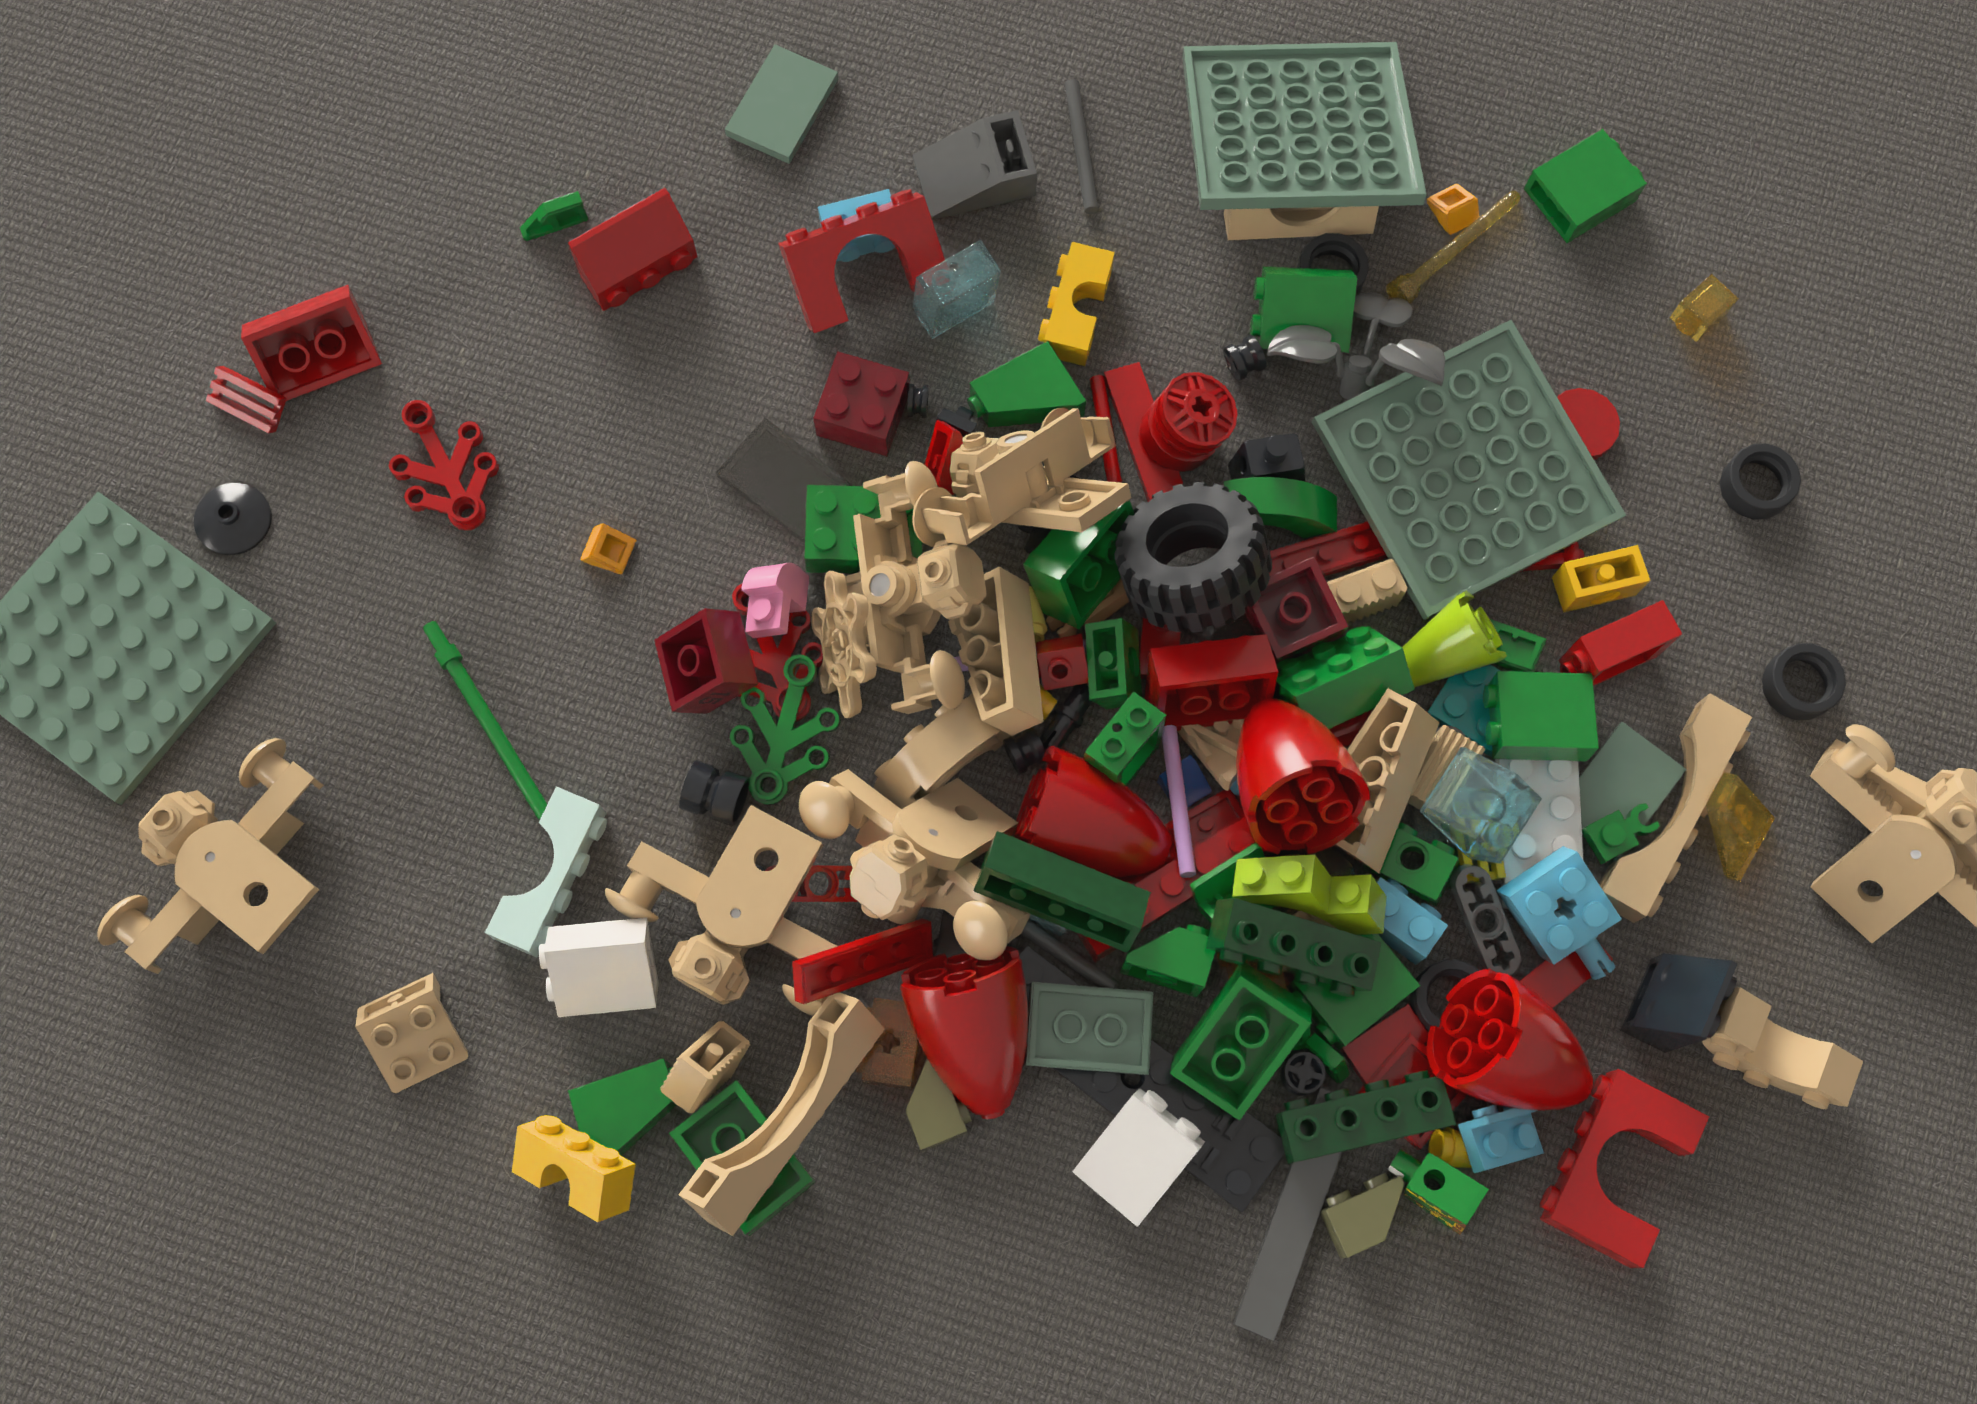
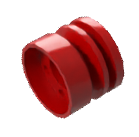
[1140,372,1238,472]

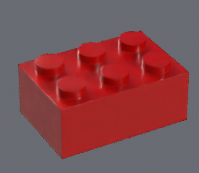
[1145,634,1278,731]

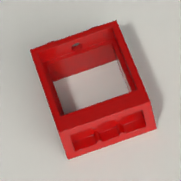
[1558,600,1682,686]

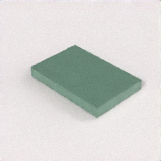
[725,44,839,164]
[1579,722,1687,861]
[1024,982,1153,1075]

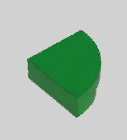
[1305,1033,1350,1084]

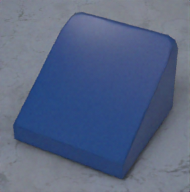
[1157,755,1212,808]

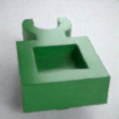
[1582,803,1660,865]

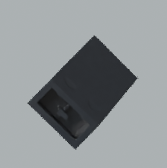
[1620,953,1738,1053]

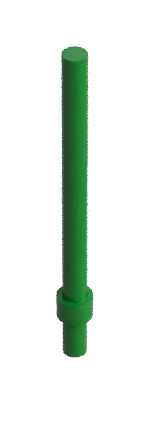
[423,621,547,821]

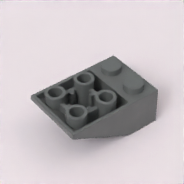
[913,110,1037,220]

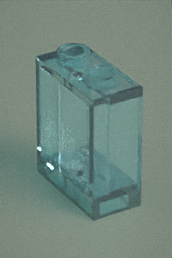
[913,240,1001,339]

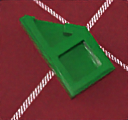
[520,191,589,241]

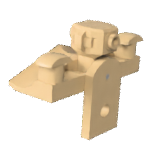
[1810,724,1977,943]

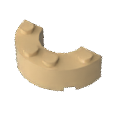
[874,693,1016,809]
[1702,987,1863,1109]

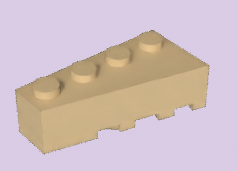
[948,567,1044,735]
[1334,688,1439,873]

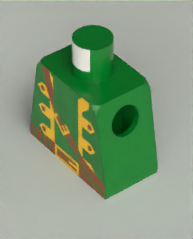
[1388,1149,1489,1235]

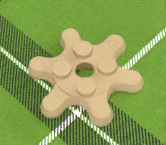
[811,571,877,718]

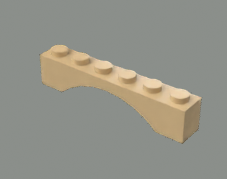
[1599,693,1752,923]
[679,992,885,1236]

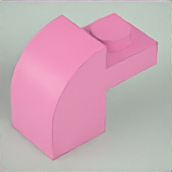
[742,563,809,638]

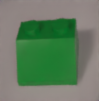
[1120,925,1215,998]

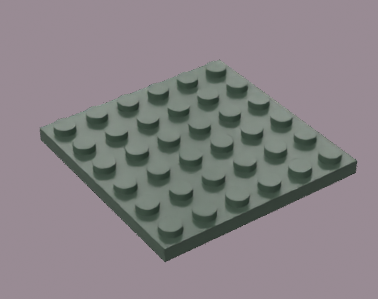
[1183,42,1426,210]
[1311,320,1626,620]
[0,492,276,805]

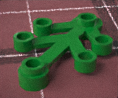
[730,654,841,805]

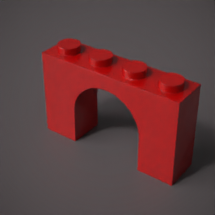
[778,189,952,333]
[1540,1069,1709,1268]

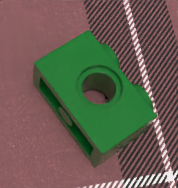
[1085,618,1142,710]
[1363,822,1459,907]

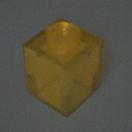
[1670,274,1739,342]

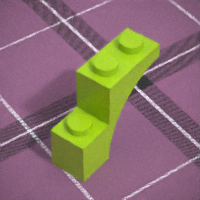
[1232,854,1387,935]

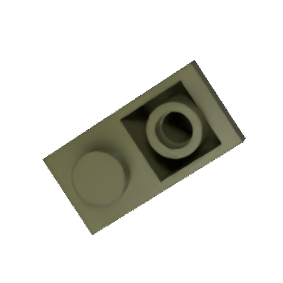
[905,1059,972,1152]
[1320,1172,1404,1258]

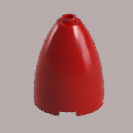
[1236,698,1370,854]
[1015,746,1176,878]
[900,946,1028,1119]
[1427,969,1593,1111]

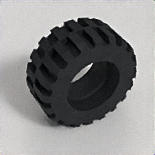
[1114,482,1272,633]

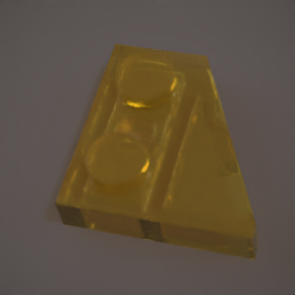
[1706,773,1775,881]

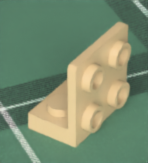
[355,973,468,1093]

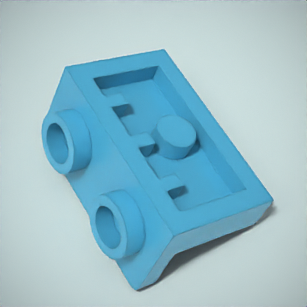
[1458,1105,1544,1173]

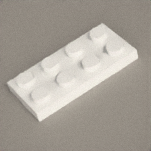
[1495,759,1583,909]

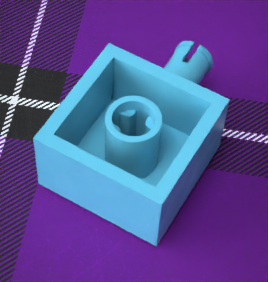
[1496,846,1622,980]

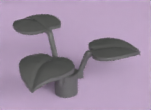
[1267,293,1445,400]

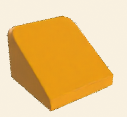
[1427,183,1479,235]
[580,523,636,575]

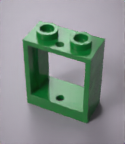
[1084,692,1166,786]

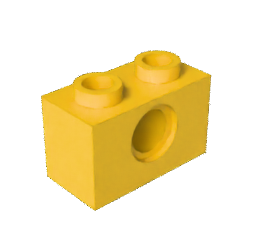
[1552,545,1651,613]

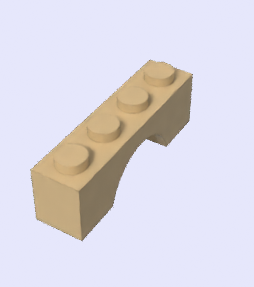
[1224,206,1379,240]

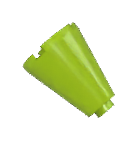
[1402,590,1507,688]

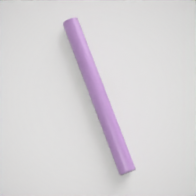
[1162,725,1196,878]

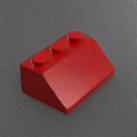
[568,188,698,311]
[241,285,382,401]

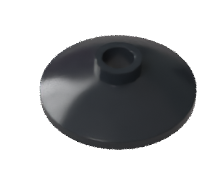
[194,483,272,555]

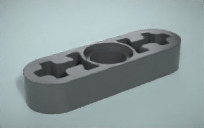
[1450,864,1521,975]

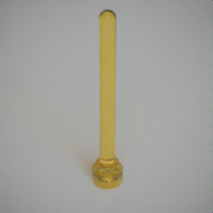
[1386,191,1521,303]

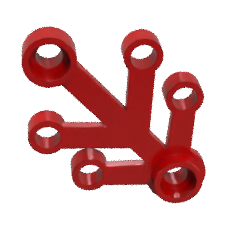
[389,400,499,530]
[732,583,823,722]

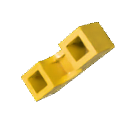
[1038,242,1115,366]
[512,1115,636,1222]

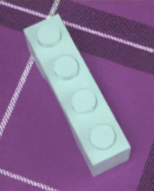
[485,787,607,958]

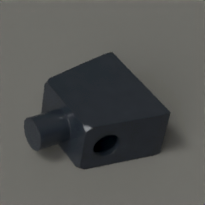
[1228,433,1306,482]

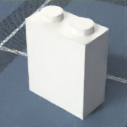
[539,918,659,1017]
[1072,1088,1205,1227]

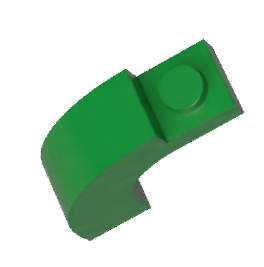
[1224,477,1337,539]

